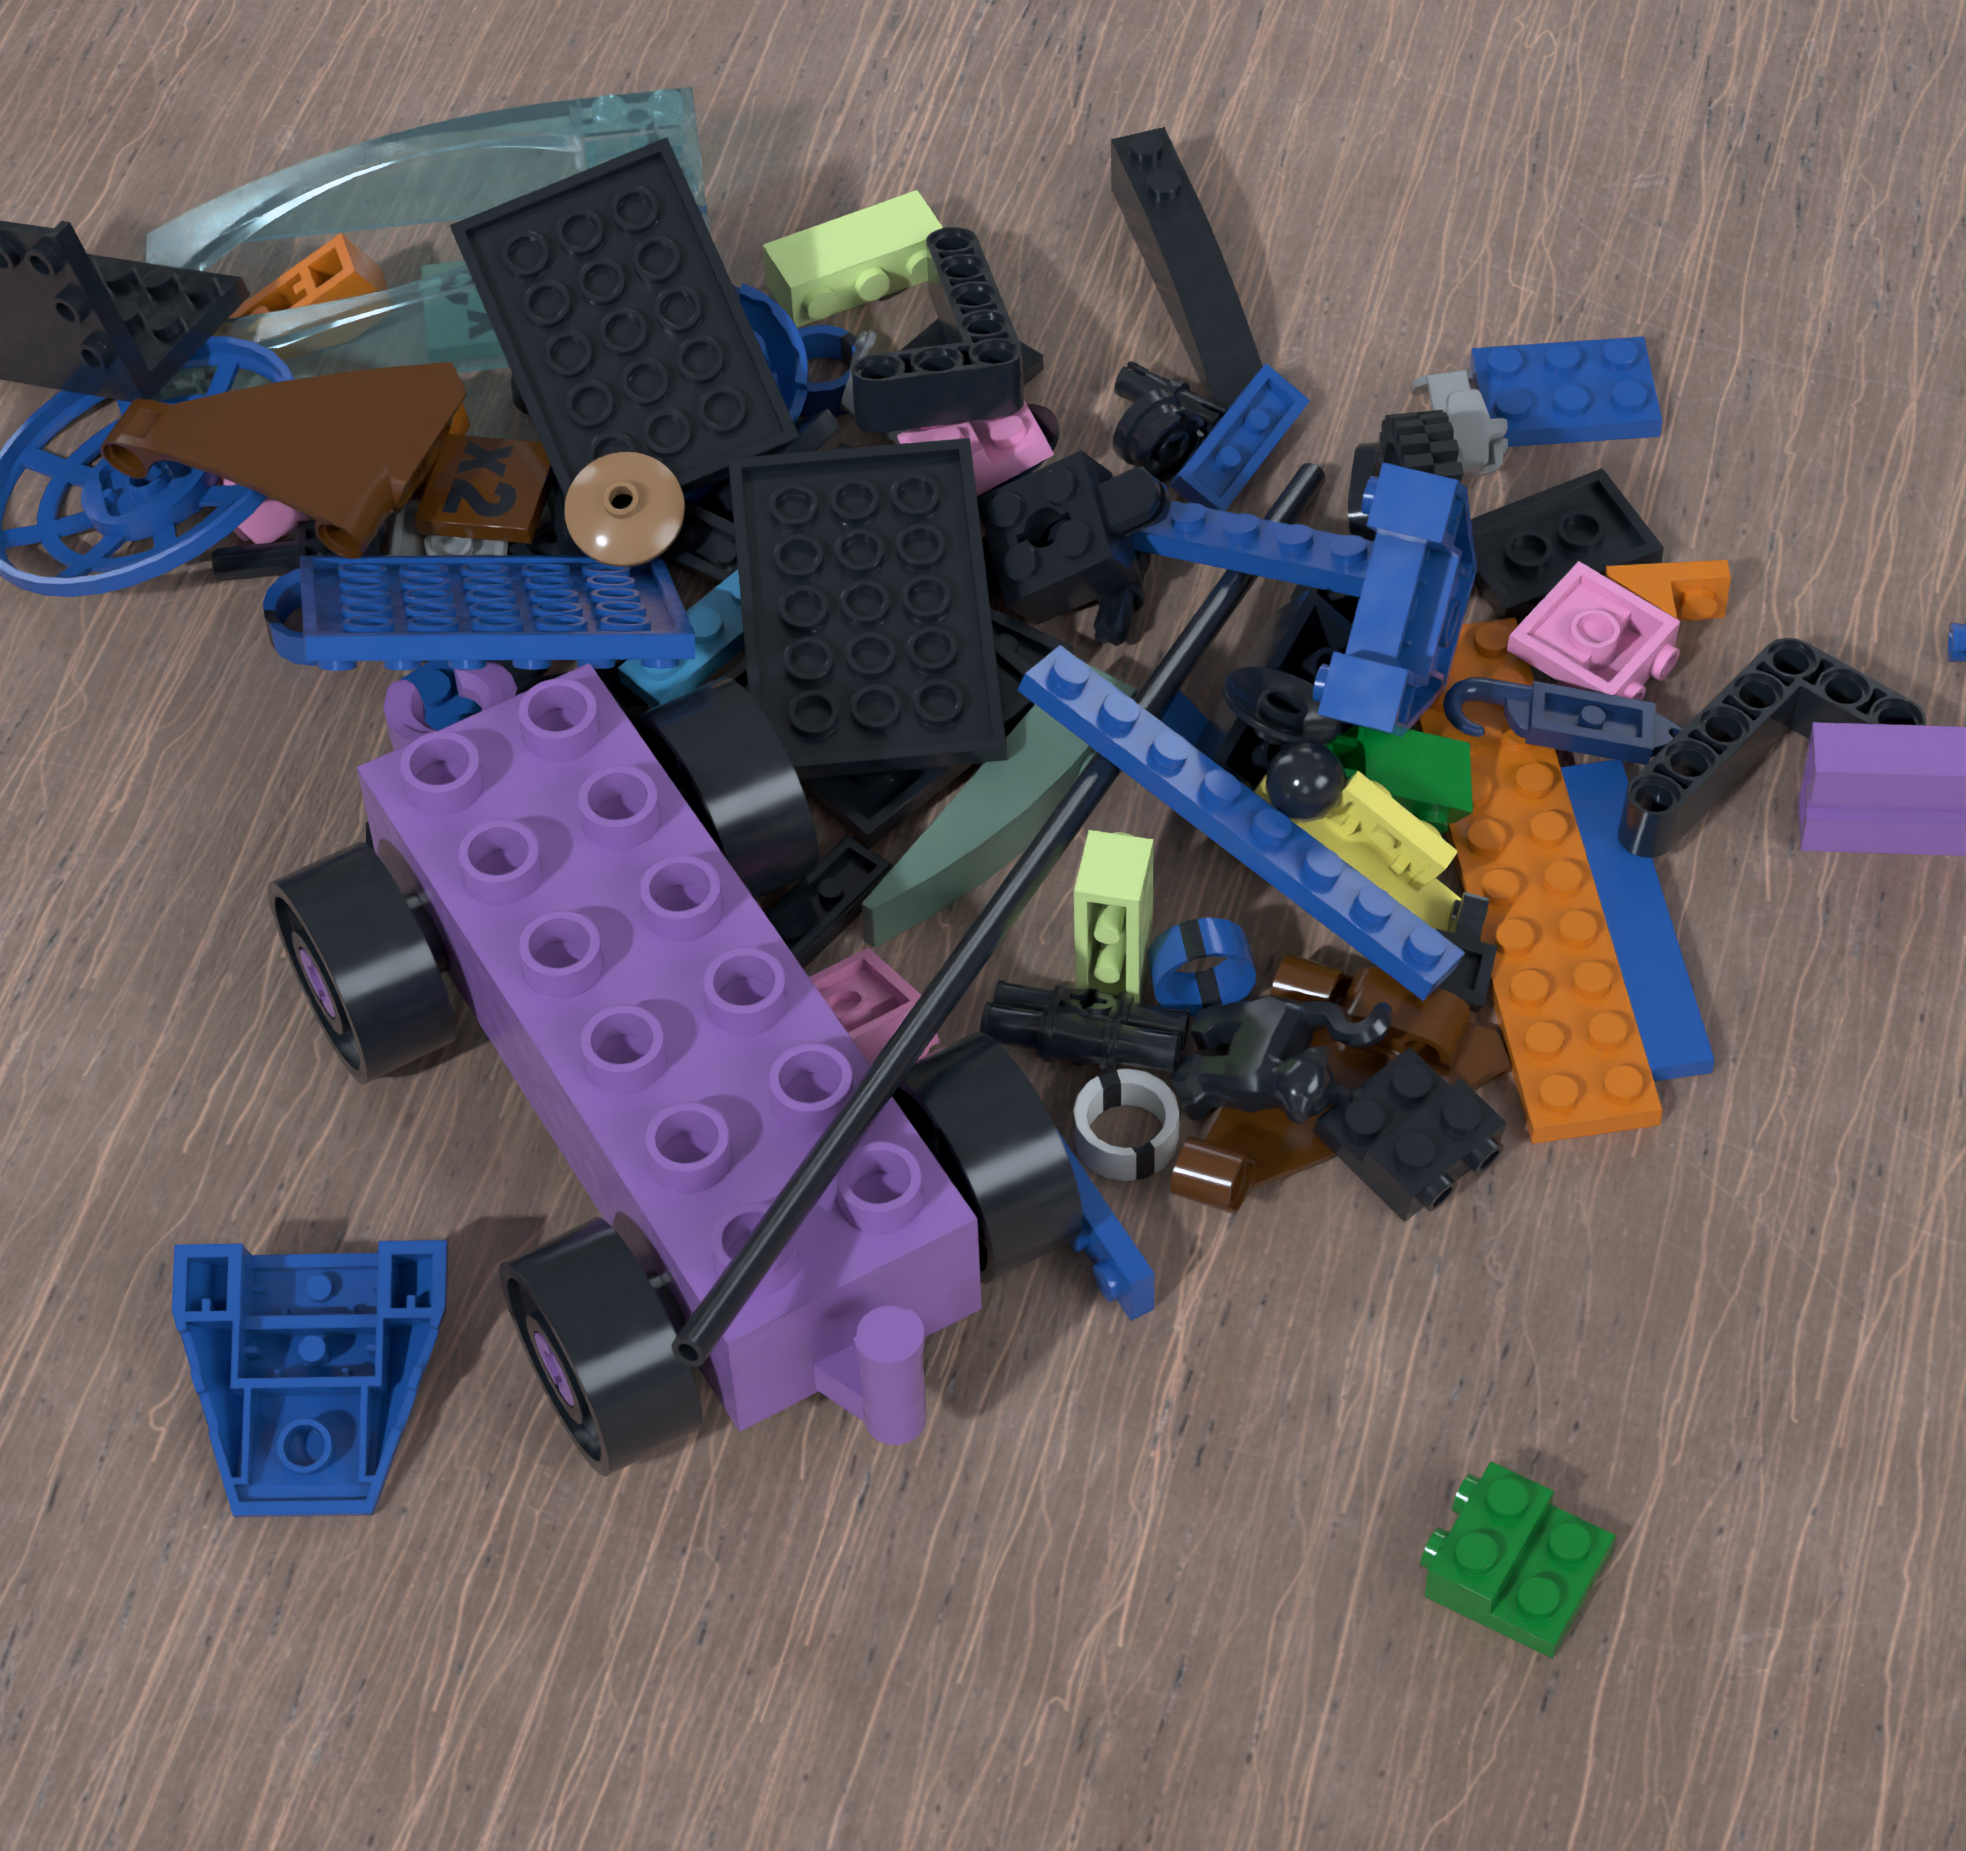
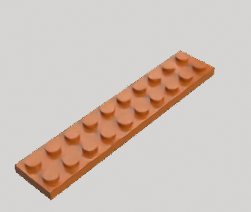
[1415,617,1663,1144]

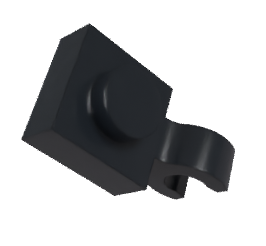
[1436,892,1498,1012]

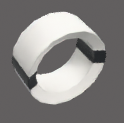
[1073,1068,1179,1181]

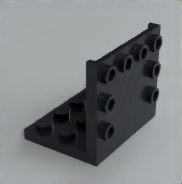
[0,220,250,402]

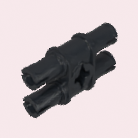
[980,980,1190,1074]

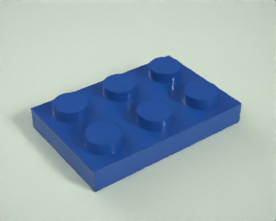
[1470,336,1662,447]

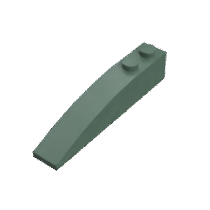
[862,662,1137,947]

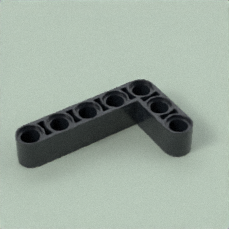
[852,227,1024,433]
[1618,638,1926,858]

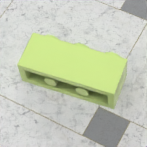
[763,190,943,328]
[1074,830,1154,1004]

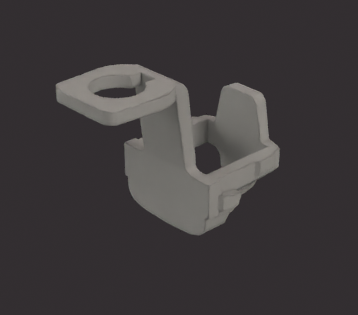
[1410,370,1508,480]

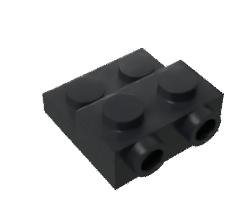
[1313,1047,1507,1222]

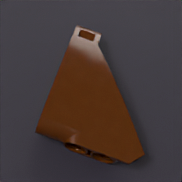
[100,362,467,559]
[1170,953,1512,1215]

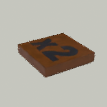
[414,434,555,544]

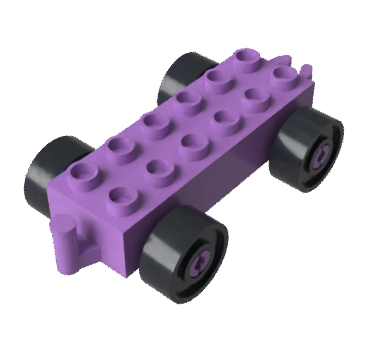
[268,660,1083,1477]

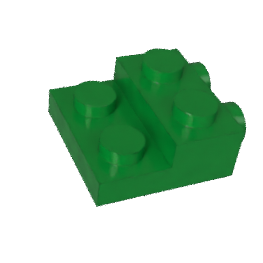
[1420,1461,1616,1659]

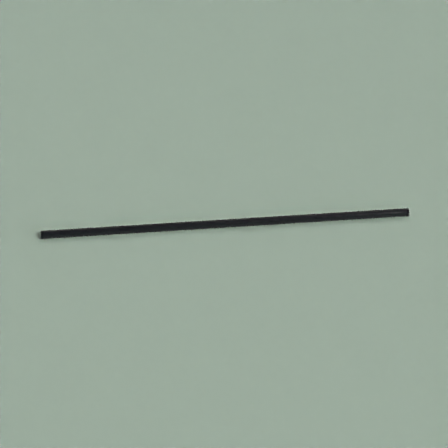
[671,463,1326,1367]

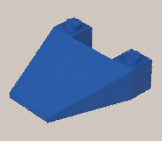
[1313,462,1477,737]

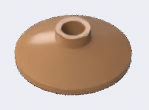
[565,452,685,567]

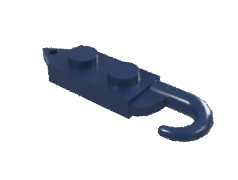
[1443,677,1683,765]

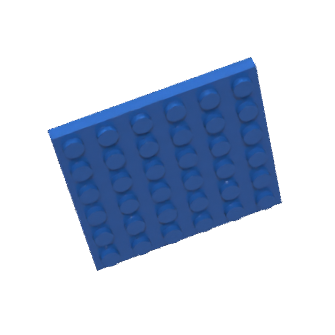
[300,555,695,671]

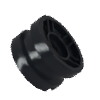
[1113,389,1204,482]

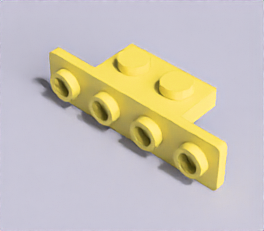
[1254,771,1461,932]

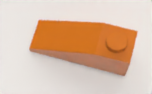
[212,233,395,369]

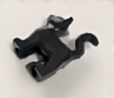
[1171,995,1393,1124]

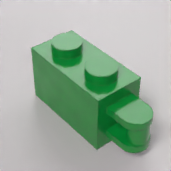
[1324,725,1473,834]

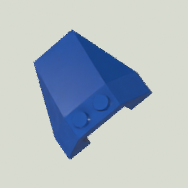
[172,1240,448,1518]

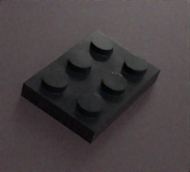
[1471,468,1664,620]

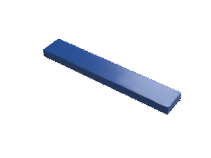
[1560,760,1715,1081]

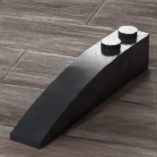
[1111,127,1262,408]

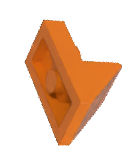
[1605,560,1731,621]

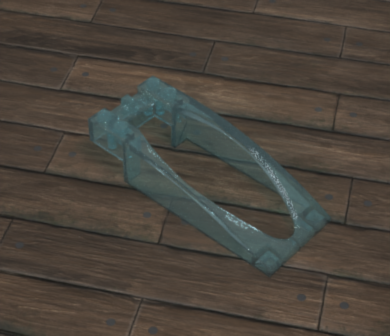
[146,87,710,402]

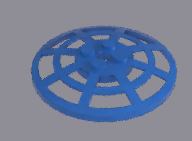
[0,336,295,597]

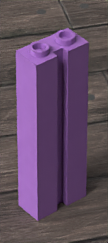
[1797,722,1966,856]

